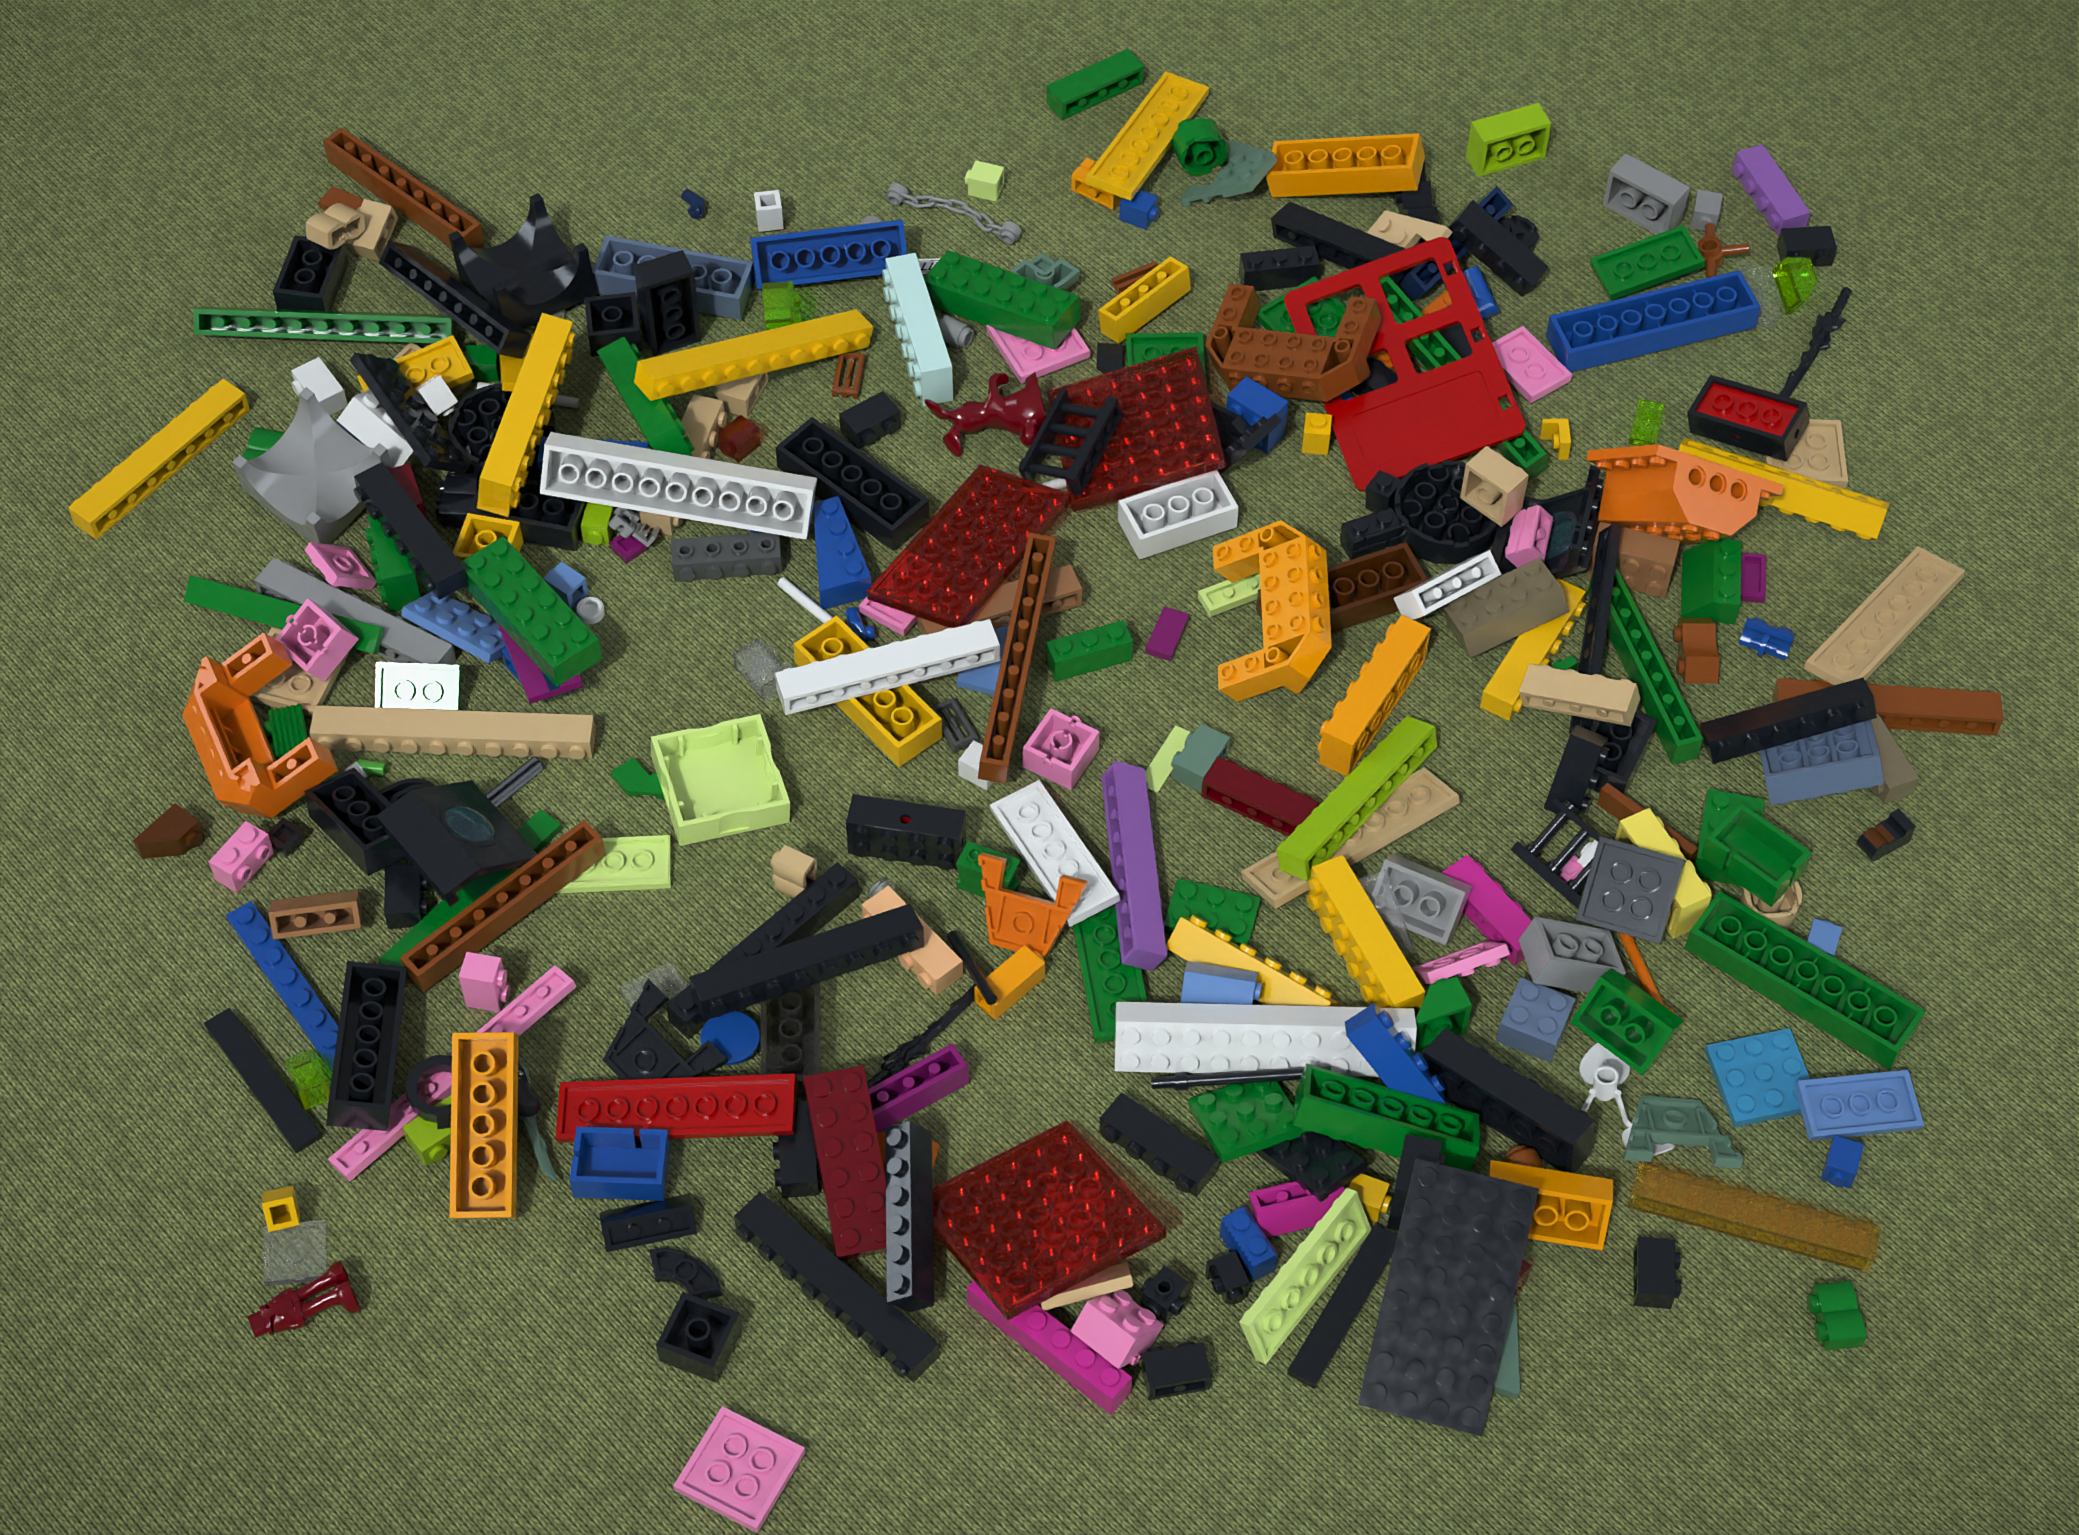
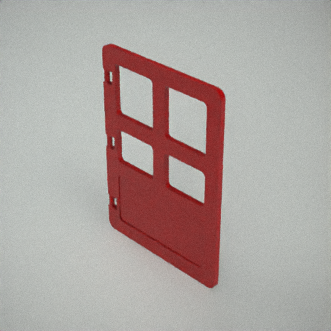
[1284,237,1525,492]

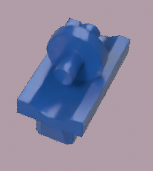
[1738,617,1795,660]

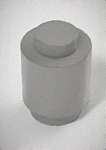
[937,315,974,348]

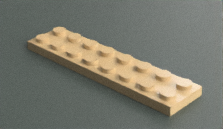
[1804,546,1965,685]
[1241,767,1460,909]

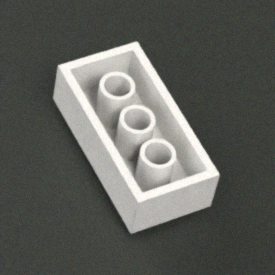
[1118,469,1239,560]

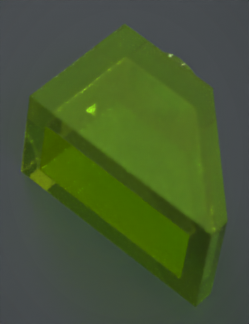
[1771,257,1818,314]
[284,1049,330,1110]

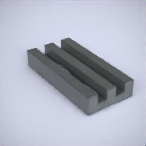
[930,697,979,754]

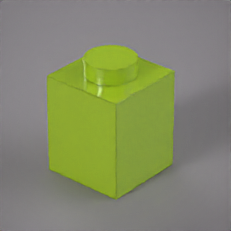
[581,502,615,546]

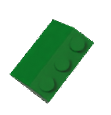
[1680,538,1741,624]

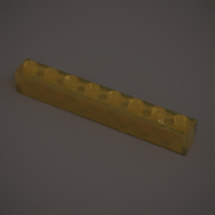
[1627,1162,1881,1273]

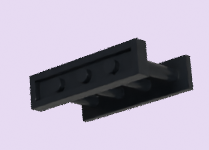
[1018,388,1123,496]
[1510,798,1601,928]

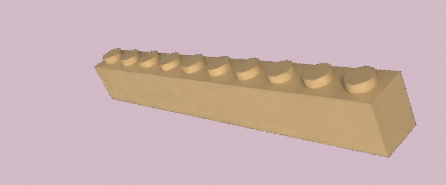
[309,705,596,759]

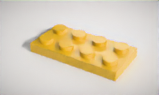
[357,335,475,395]

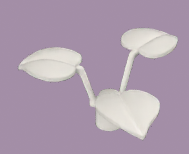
[1579,1043,1675,1156]

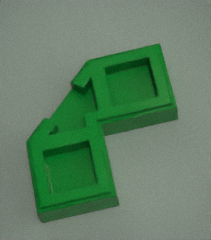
[611,757,664,799]

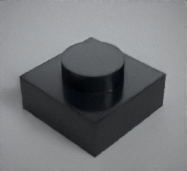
[267,817,306,856]

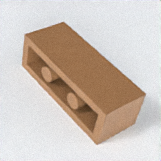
[268,889,363,940]

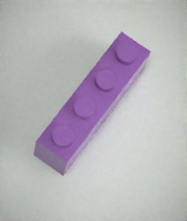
[1732,144,1810,237]

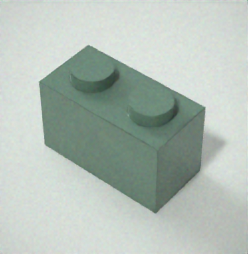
[1171,723,1230,792]

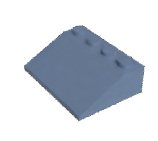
[1760,720,1885,805]

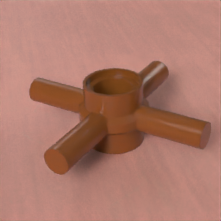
[1698,223,1749,278]

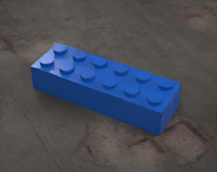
[750,219,907,289]

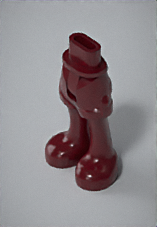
[247,1260,361,1338]

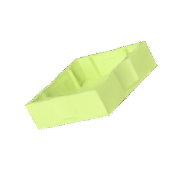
[651,714,790,846]

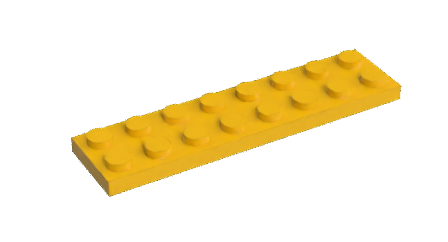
[1085,71,1210,201]

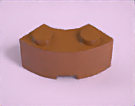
[1673,618,1720,683]

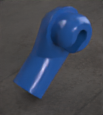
[845,607,875,642]

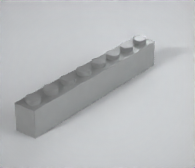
[254,558,456,665]

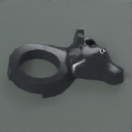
[406,1055,541,1129]

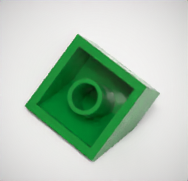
[1415,976,1472,1052]

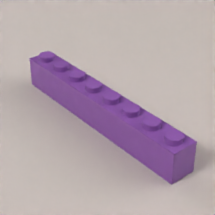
[1101,761,1168,971]

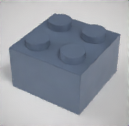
[1496,977,1576,1063]

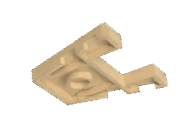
[1367,210,1453,249]

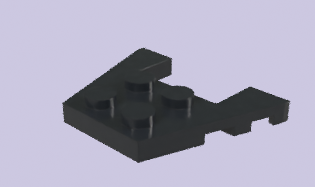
[603,979,728,1080]

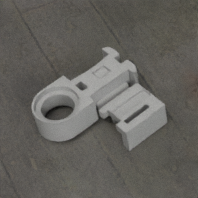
[608,507,660,547]

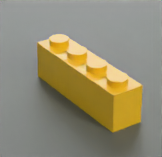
[1098,256,1191,344]

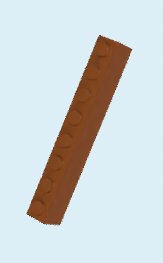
[323,127,484,248]
[1772,678,2003,736]
[400,820,606,993]

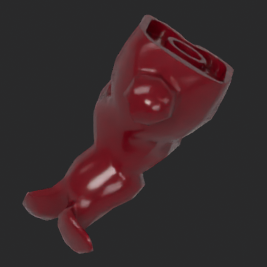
[924,372,1046,457]

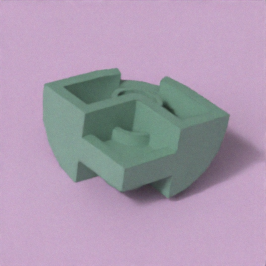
[1010,253,1080,291]

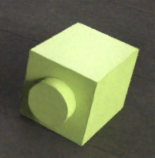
[965,161,1004,202]

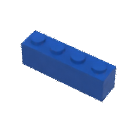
[1345,1003,1446,1104]

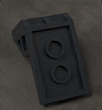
[1171,400,1282,475]

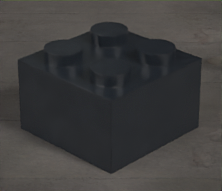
[584,292,643,357]
[656,1292,742,1382]

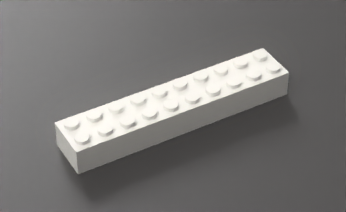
[540,432,817,539]
[1114,1002,1417,1077]

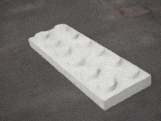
[990,780,1120,927]

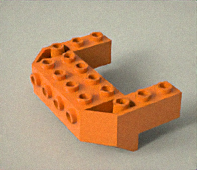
[182,632,338,818]

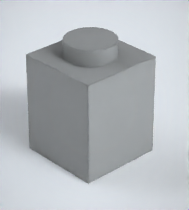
[1690,189,1723,231]

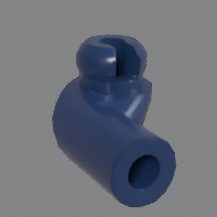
[681,189,706,219]

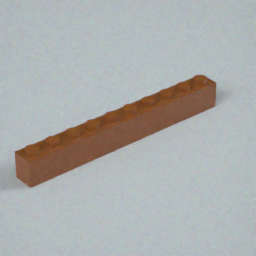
[978,532,1056,784]

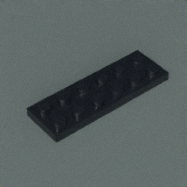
[350,352,469,474]

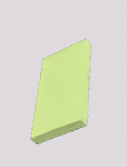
[556,835,671,893]

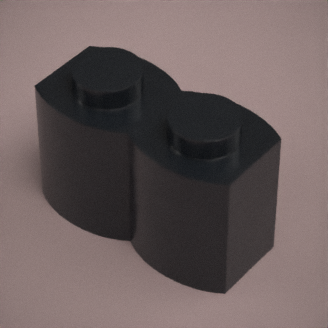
[436,473,480,526]

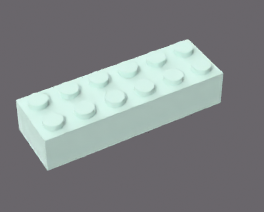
[882,253,953,406]

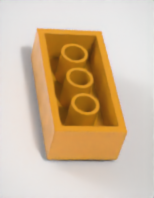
[1488,1160,1613,1251]

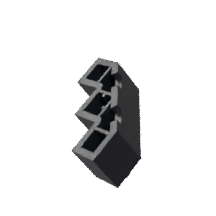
[1393,159,1438,224]

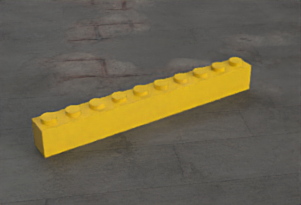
[634,309,873,401]

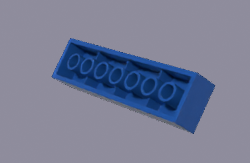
[1546,270,1761,372]

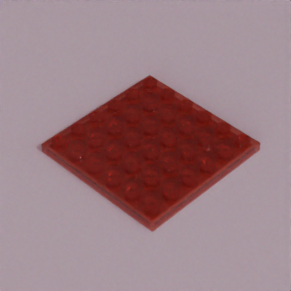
[1047,346,1227,512]
[933,1120,1166,1321]

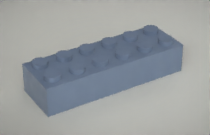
[592,235,755,320]

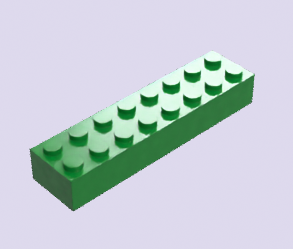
[1684,891,1926,1070]

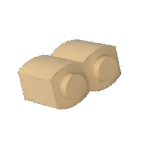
[305,203,365,249]
[771,845,818,898]

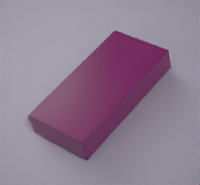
[1741,552,1766,603]
[1145,607,1190,661]

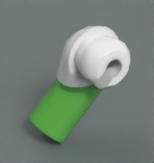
[345,759,387,778]

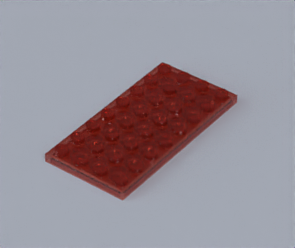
[866,465,1072,628]

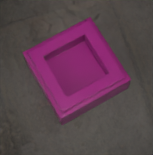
[609,533,648,564]

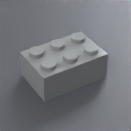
[1603,153,1690,234]
[1370,853,1473,945]
[1518,917,1626,993]

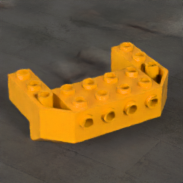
[1213,520,1332,702]

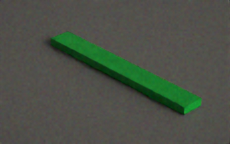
[184,575,384,655]
[378,809,562,967]

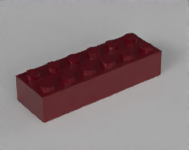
[803,1065,886,1261]

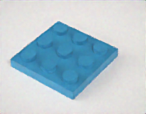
[1704,1028,1810,1127]

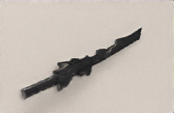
[1779,287,1852,397]
[867,984,976,1089]

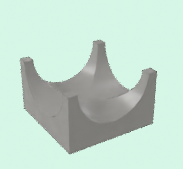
[232,387,392,545]

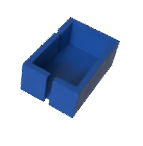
[569,1126,670,1201]

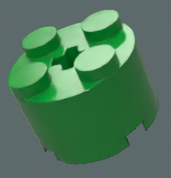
[1172,118,1228,176]

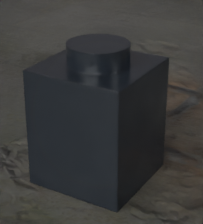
[1365,470,1401,512]

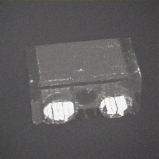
[733,637,791,702]

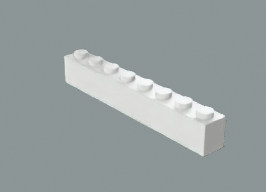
[775,619,1000,715]

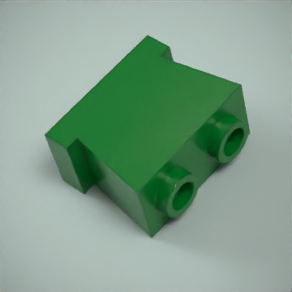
[956,841,1021,898]

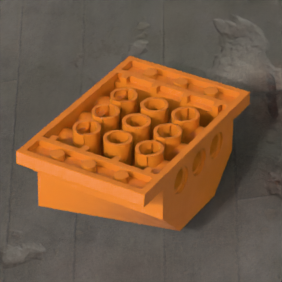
[1586,444,1784,546]

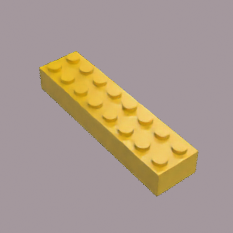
[477,313,576,517]

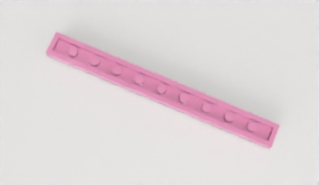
[328,965,576,1182]

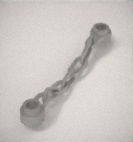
[886,183,1022,244]

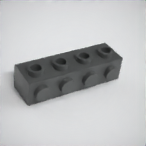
[671,532,782,582]

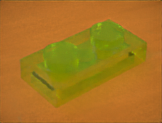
[1628,398,1665,446]

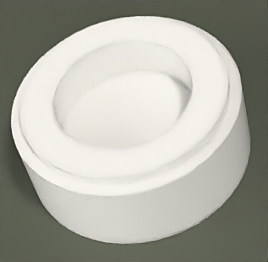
[576,597,605,624]

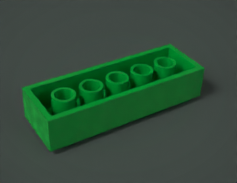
[923,250,1081,350]
[597,337,695,456]
[460,536,602,687]
[1293,1063,1479,1171]

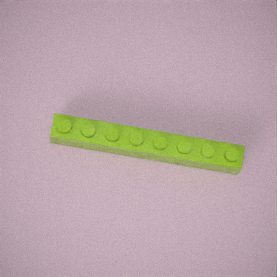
[1276,716,1437,882]

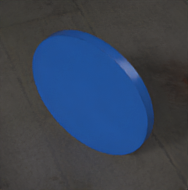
[700,1011,760,1065]

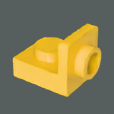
[1540,418,1571,460]

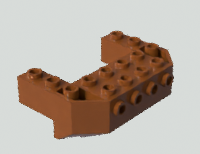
[1205,284,1382,402]

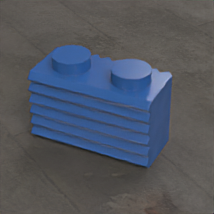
[1219,1206,1278,1282]

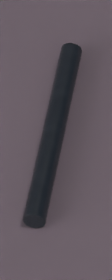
[947,931,998,1005]

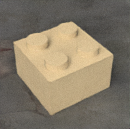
[1460,446,1529,527]

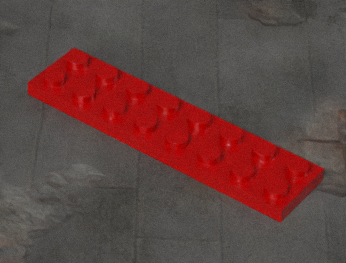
[555,1074,797,1143]

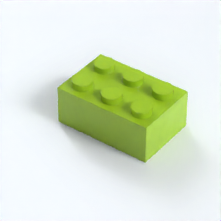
[1466,103,1551,177]

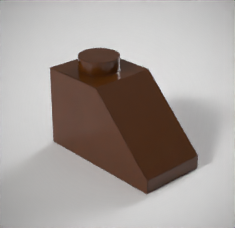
[133,803,205,859]

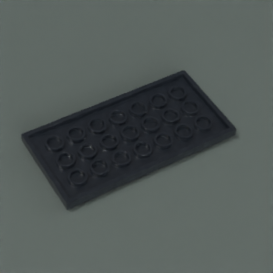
[1358,1158,1539,1437]

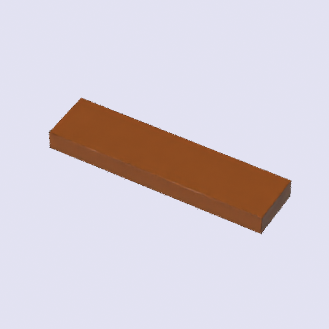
[1597,783,1698,864]

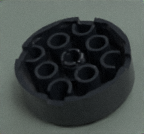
[448,383,557,479]
[1393,460,1498,564]

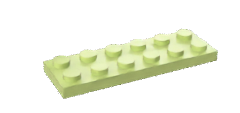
[1239,1188,1371,1365]

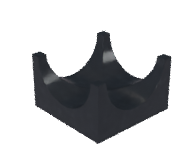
[449,193,597,329]

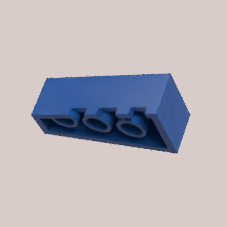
[813,496,872,610]

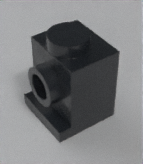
[1205,1251,1250,1305]

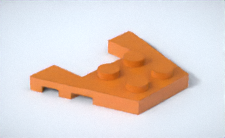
[978,853,1088,958]

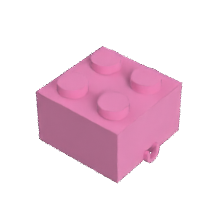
[275,599,359,682]
[1023,708,1100,790]
[1071,1290,1164,1369]

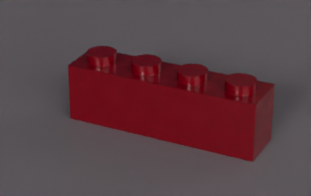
[1201,757,1319,837]

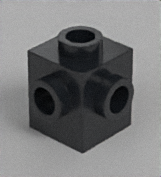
[1140,1265,1189,1323]

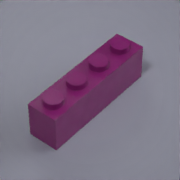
[868,1043,969,1132]

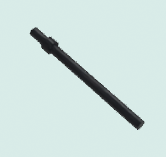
[1151,1066,1331,1091]

